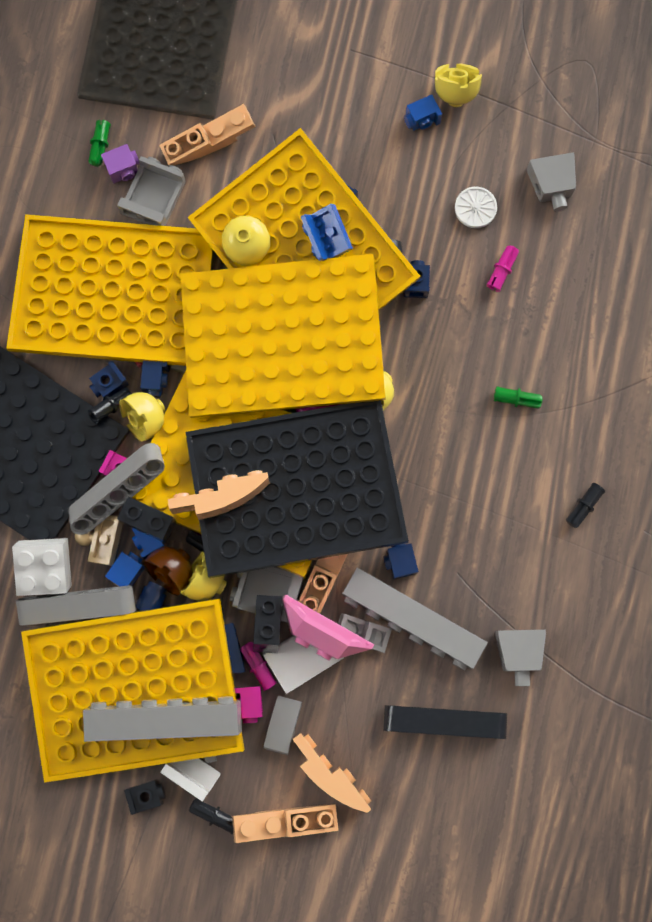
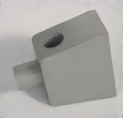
[527,152,576,212]
[495,630,546,686]

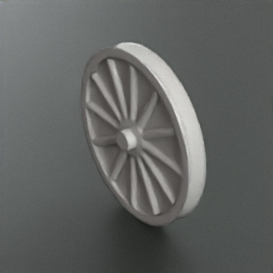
[455,187,497,228]

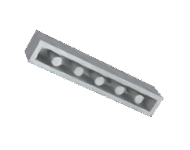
[342,568,488,671]
[83,696,242,742]

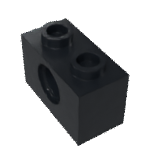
[117,496,176,543]
[253,595,282,653]

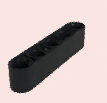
[383,705,507,739]

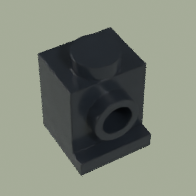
[124,779,166,815]

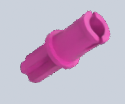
[486,245,519,292]
[240,642,277,691]

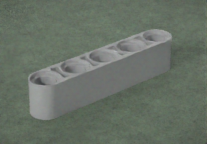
[68,443,165,535]
[16,585,136,625]

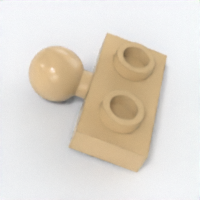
[75,515,123,566]

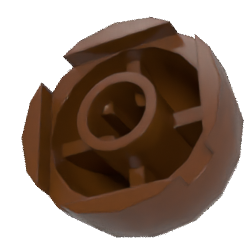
[143,546,193,596]

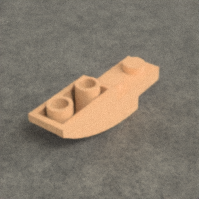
[159,104,256,166]
[168,470,269,520]
[298,554,348,614]
[293,733,371,813]
[232,804,338,843]

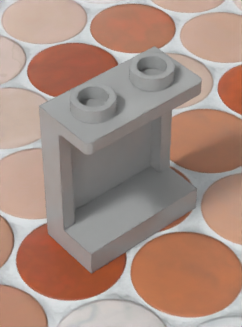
[117,156,186,226]
[230,567,304,623]

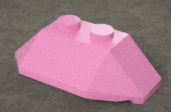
[282,595,374,661]

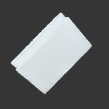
[262,635,344,694]

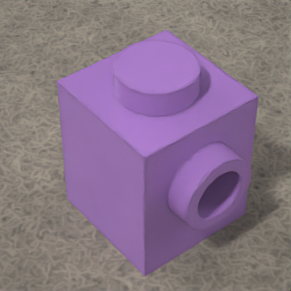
[101,144,140,184]

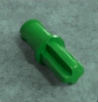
[88,120,111,167]
[493,386,543,409]

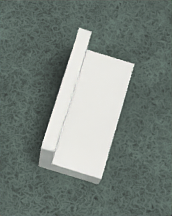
[160,758,221,801]

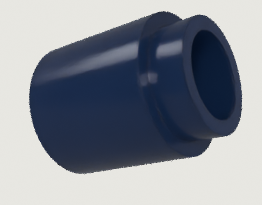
[135,581,167,612]

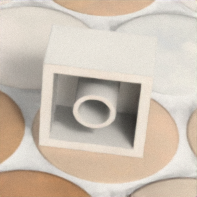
[12,538,72,596]

